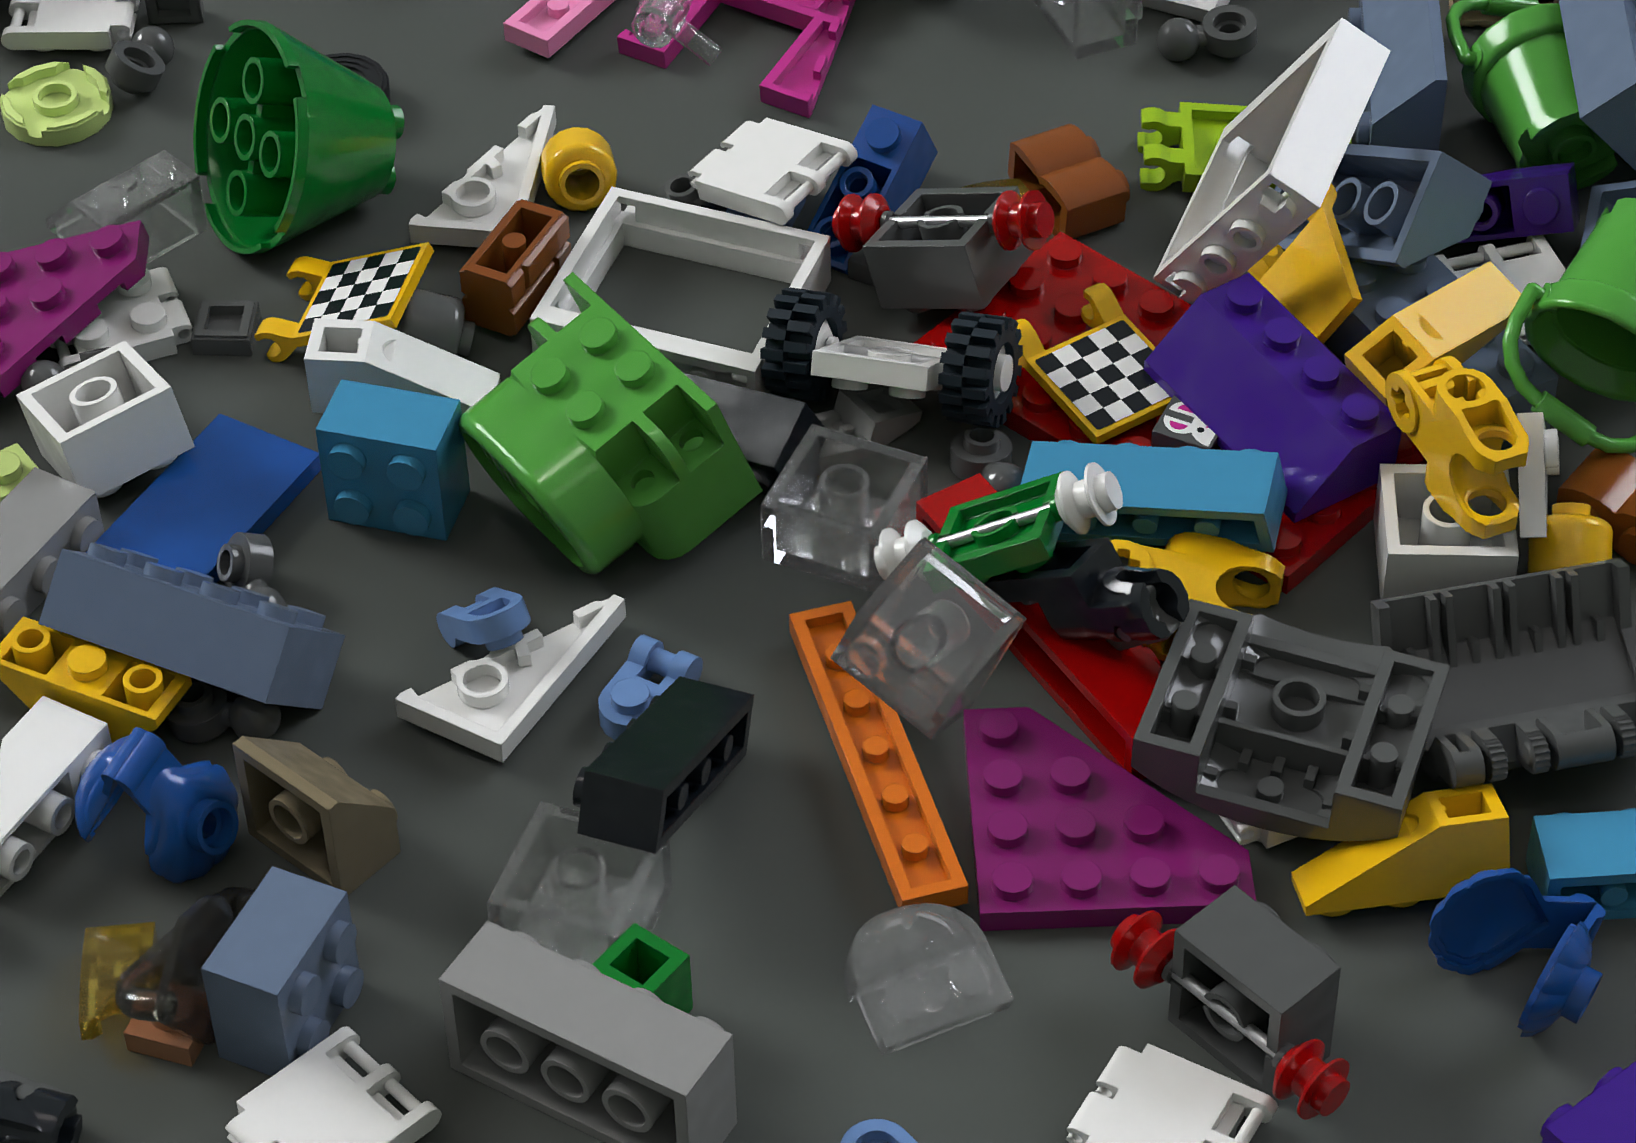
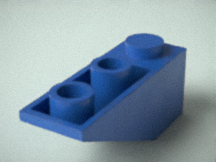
[807,104,938,275]

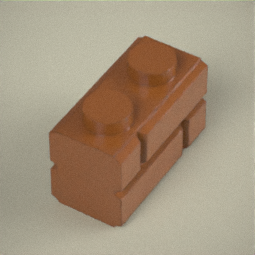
[459,199,571,336]

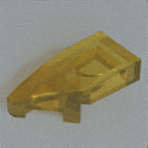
[79,922,158,1040]

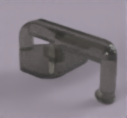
[115,886,256,1045]

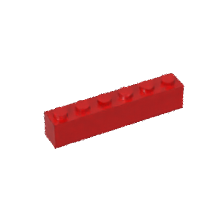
[916,473,1162,780]

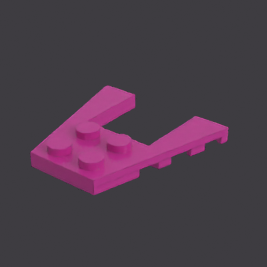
[617,0,856,118]

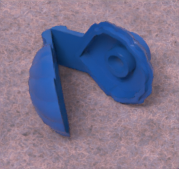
[75,727,239,883]
[1428,868,1606,1037]

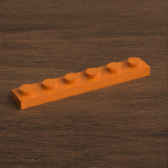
[789,601,969,919]

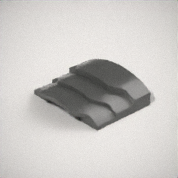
[1131,599,1450,841]

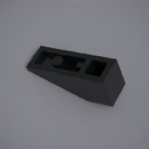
[683,372,830,496]

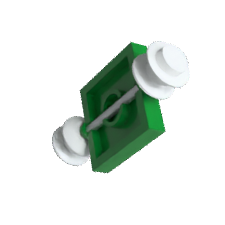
[874,462,1123,595]

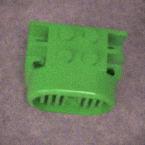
[458,272,762,574]

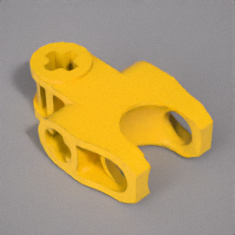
[1385,356,1529,539]
[1110,532,1285,661]

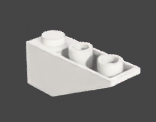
[304,318,501,414]
[0,696,112,897]

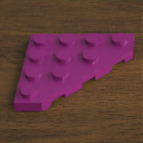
[0,220,150,398]
[963,707,1256,931]

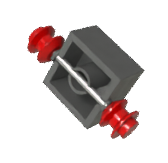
[832,186,1054,313]
[1110,885,1350,1120]

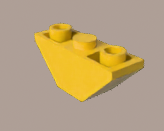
[0,616,192,743]

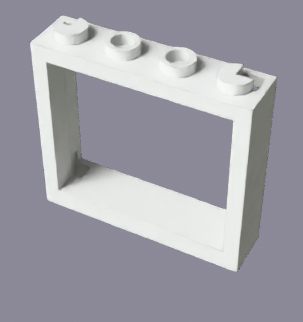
[1153,18,1391,305]
[529,187,831,394]

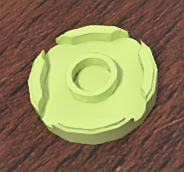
[0,62,114,147]

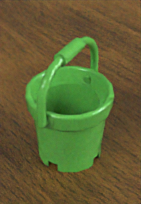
[1445,0,1618,190]
[1502,197,1636,454]

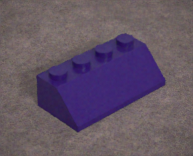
[1143,273,1402,523]

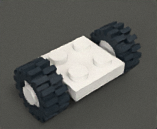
[760,287,1023,428]

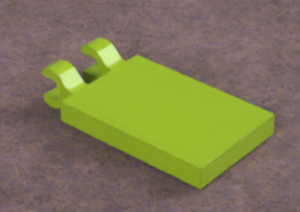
[1137,102,1352,193]

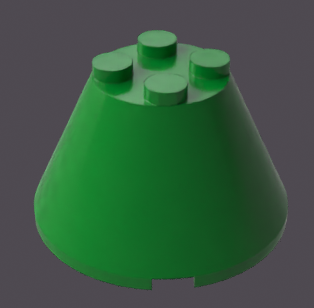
[193,19,405,254]

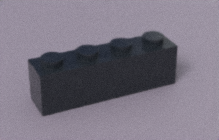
[573,676,754,854]

